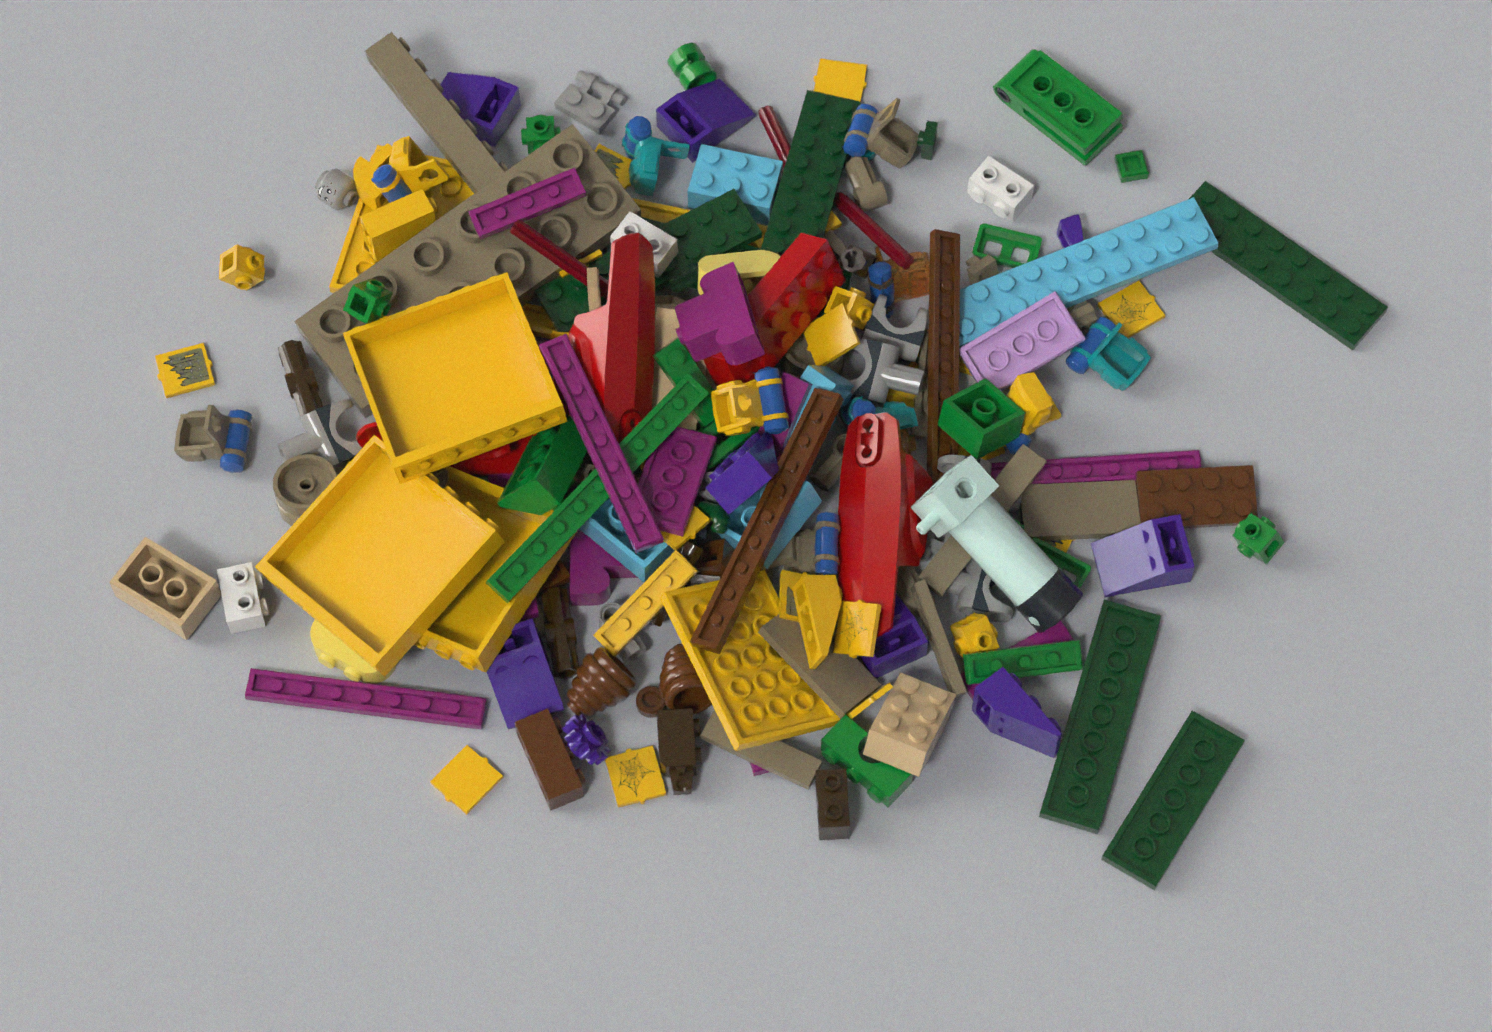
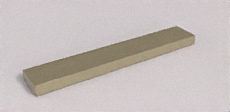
[918,444,1047,597]

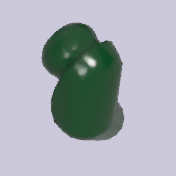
[698,501,730,534]

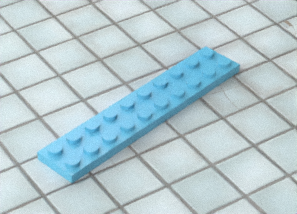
[959,197,1218,348]

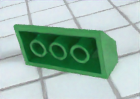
[497,414,588,516]

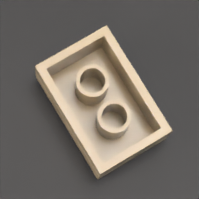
[109,537,221,641]
[863,672,956,777]

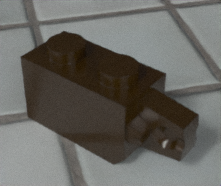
[656,708,702,795]

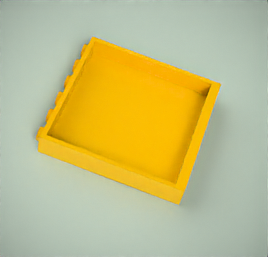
[343,272,567,484]
[255,435,505,677]
[414,466,577,673]

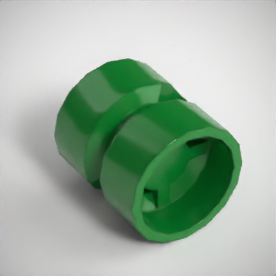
[667,43,717,91]

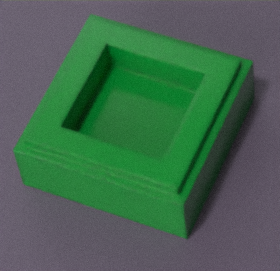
[1114,150,1149,183]

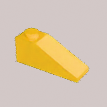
[792,575,842,669]

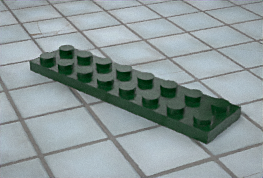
[761,90,861,256]
[1189,181,1388,351]
[534,189,762,333]
[1039,599,1161,834]

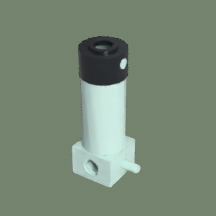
[911,455,1083,633]

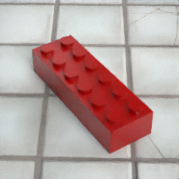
[703,233,846,386]

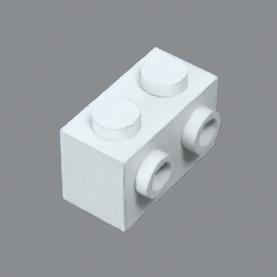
[967,156,1034,222]
[610,211,678,278]
[217,562,269,634]

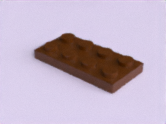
[1135,465,1258,528]

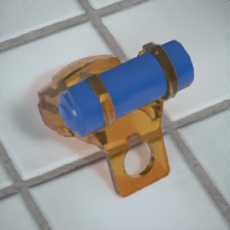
[868,247,929,319]

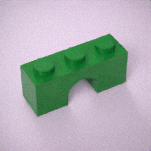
[821,714,913,808]

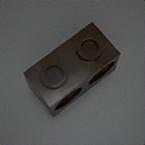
[815,769,850,840]

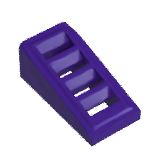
[1056,214,1084,248]

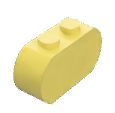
[698,250,781,295]
[310,620,397,684]

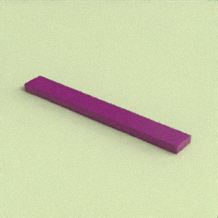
[539,334,664,553]
[991,450,1202,484]
[245,668,487,730]

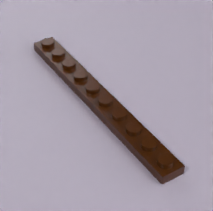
[927,229,960,485]
[690,388,844,654]

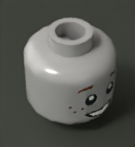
[315,169,358,211]

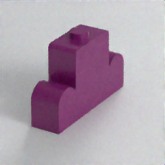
[675,262,765,365]
[570,486,638,606]

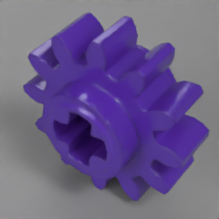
[562,714,611,765]

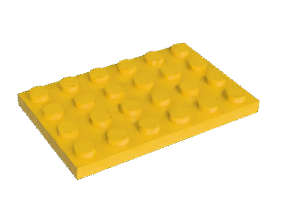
[660,570,840,751]

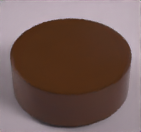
[636,686,666,718]

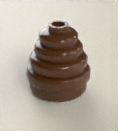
[659,644,712,714]
[567,647,636,717]

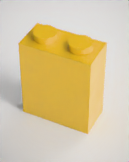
[360,189,438,263]

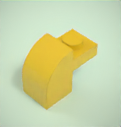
[353,143,392,210]

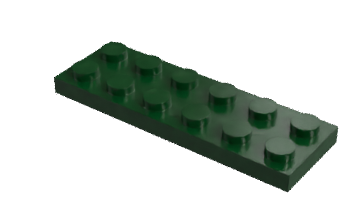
[1101,711,1245,891]

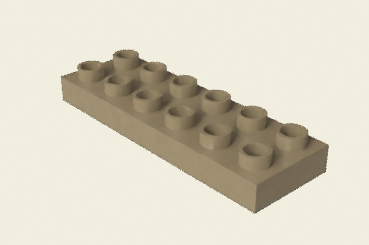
[295,124,642,419]

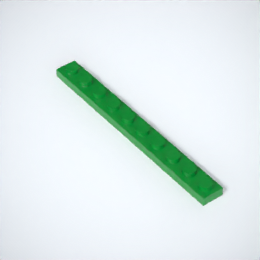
[486,373,709,604]

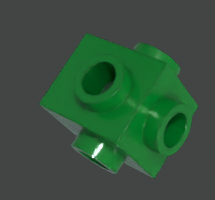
[521,115,561,155]
[343,279,393,324]
[1232,513,1285,565]

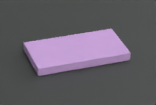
[959,291,1086,391]

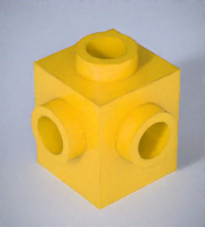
[219,244,265,290]
[824,286,875,330]
[949,613,1000,658]

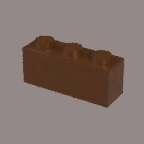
[514,708,587,811]

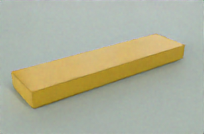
[593,550,699,657]

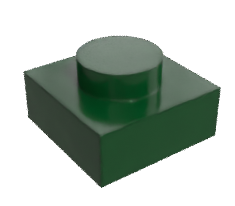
[917,121,938,160]

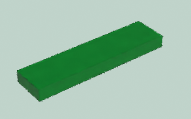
[963,639,1083,685]

